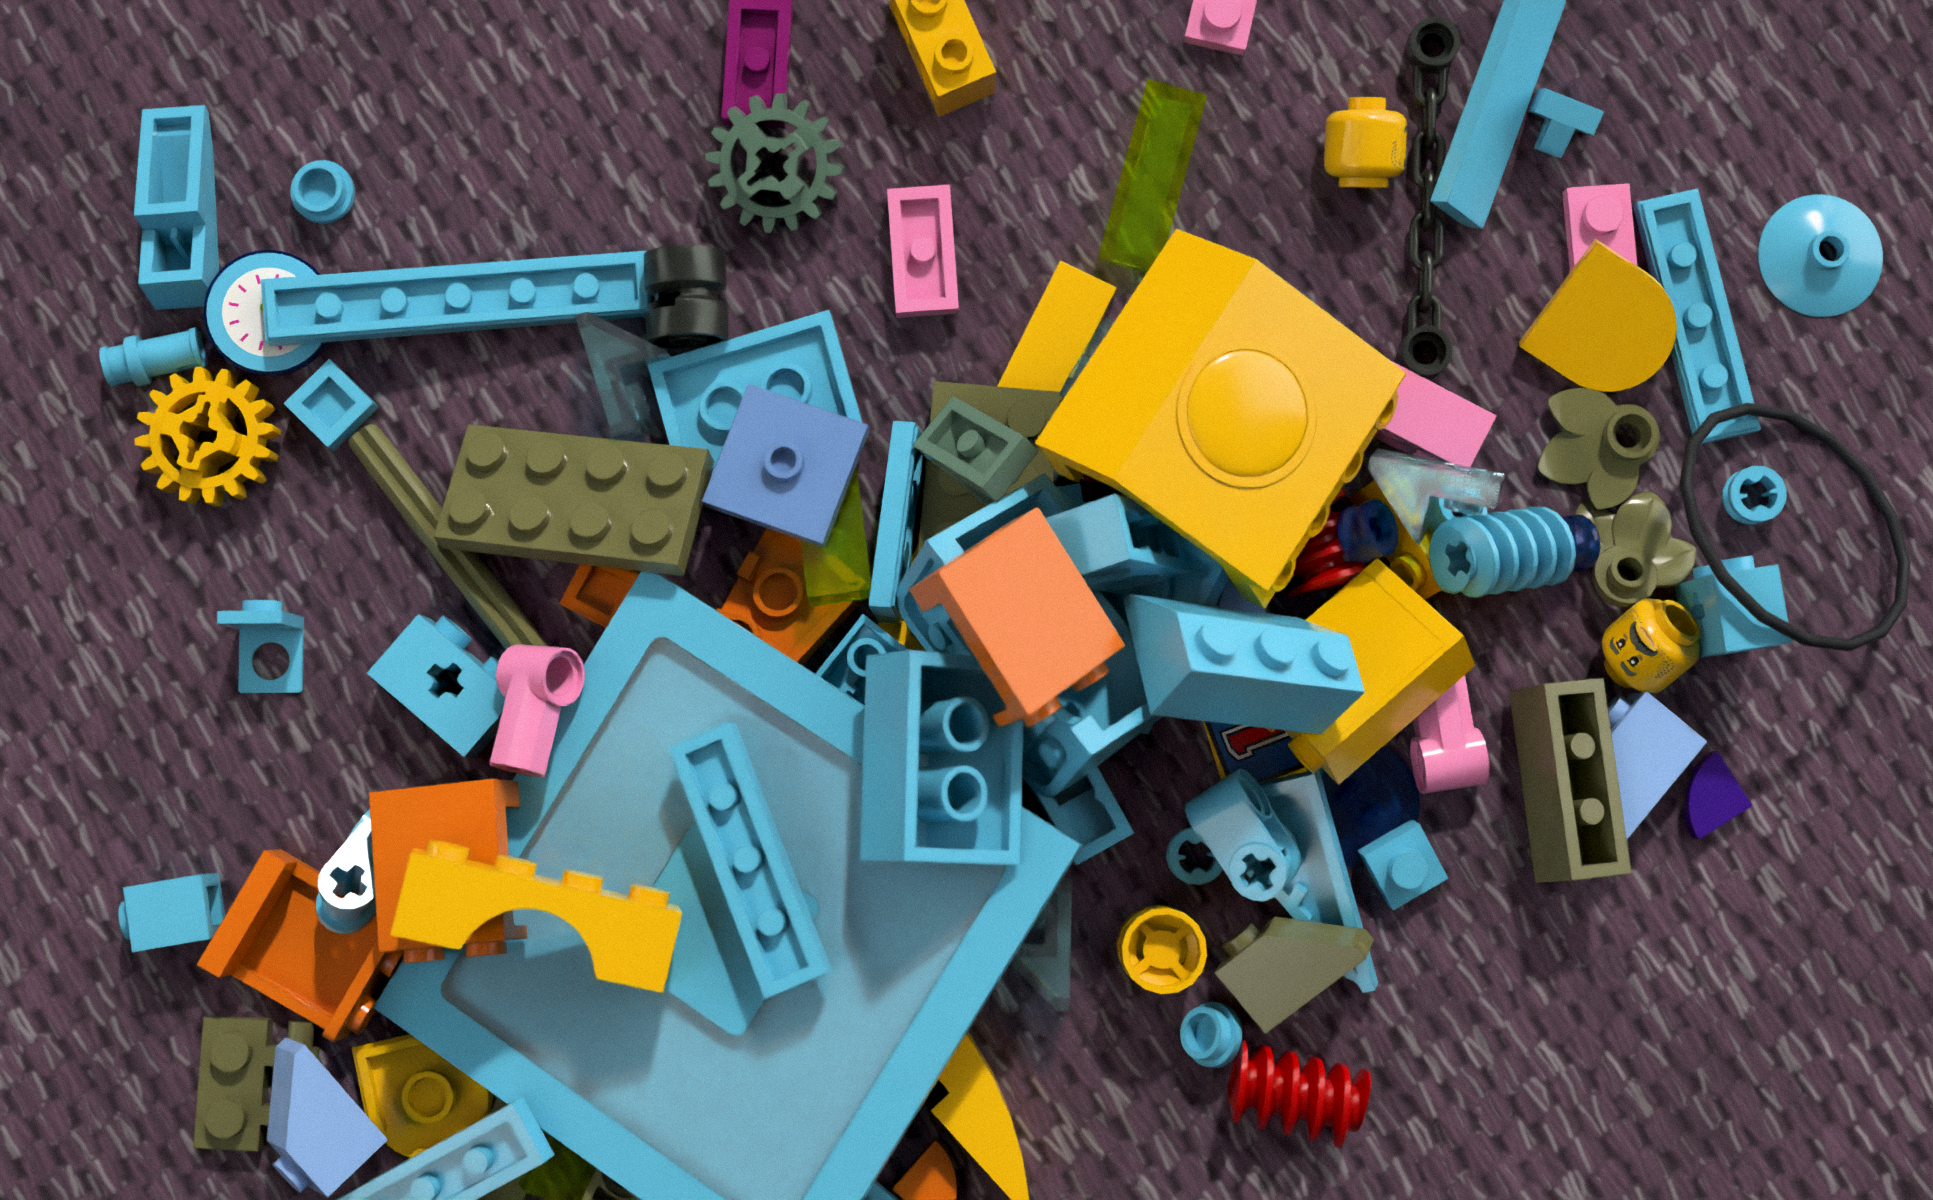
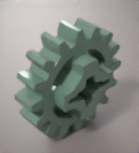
[705,93,844,233]

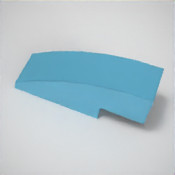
[134,105,219,310]

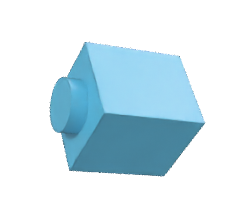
[118,873,225,952]

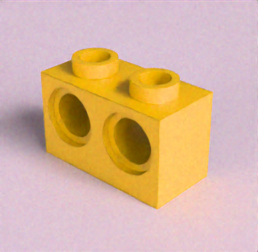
[889,0,996,117]

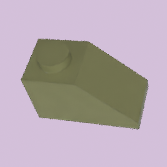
[1215,917,1374,1034]

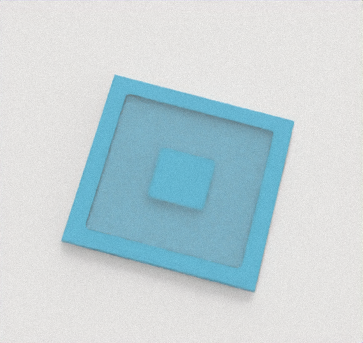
[373,571,1083,1200]

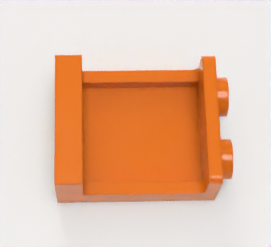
[908,507,1125,727]
[369,779,527,964]
[197,849,404,1043]

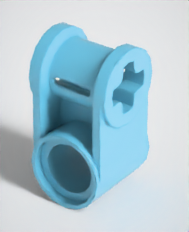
[1185,769,1301,901]
[316,809,376,934]

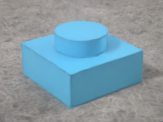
[284,359,379,451]
[1357,819,1449,910]

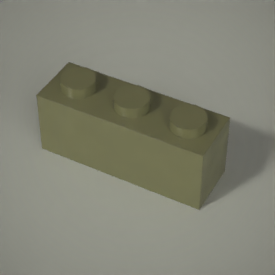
[1509,678,1631,883]

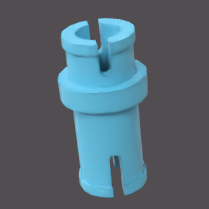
[99,327,208,388]

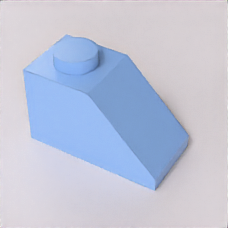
[1607,691,1707,839]
[267,1038,388,1198]

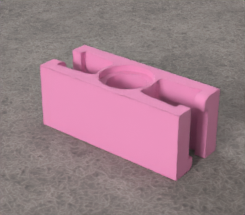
[1374,361,1497,477]

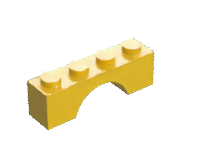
[390,840,682,993]

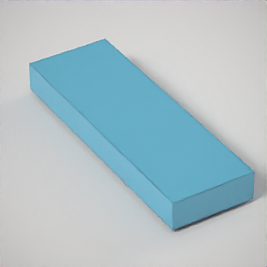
[868,421,925,624]

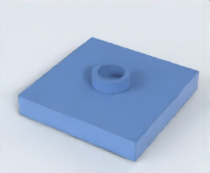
[702,384,870,549]

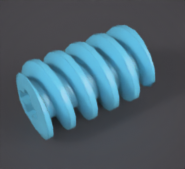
[1429,507,1576,598]

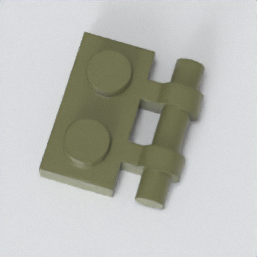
[193,1015,320,1151]

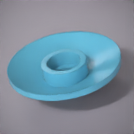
[1758,194,1883,317]

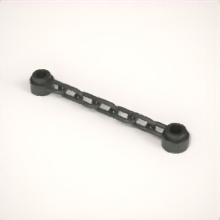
[1397,17,1460,379]

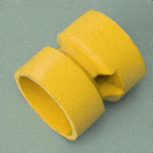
[1116,905,1207,994]

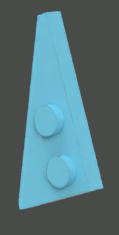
[1255,770,1378,993]

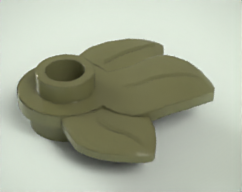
[1537,387,1660,510]
[1572,492,1696,607]

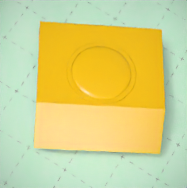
[1035,229,1407,609]

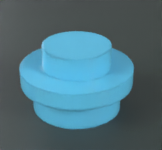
[290,160,355,224]
[1180,1002,1242,1068]

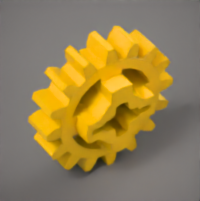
[134,367,281,507]

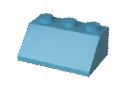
[1124,594,1365,734]
[860,650,1023,865]

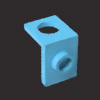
[217,600,304,693]

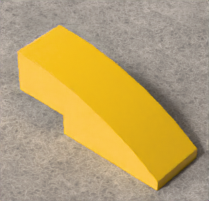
[930,1032,1029,1200]

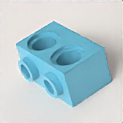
[1045,494,1189,594]
[1031,767,1134,865]

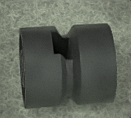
[644,245,729,350]

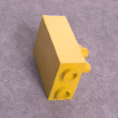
[1267,558,1475,785]

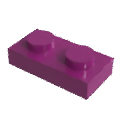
[721,0,794,129]

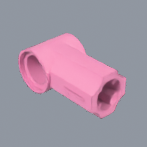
[490,644,585,778]
[1410,675,1489,794]

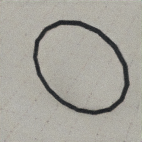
[1679,403,1911,651]

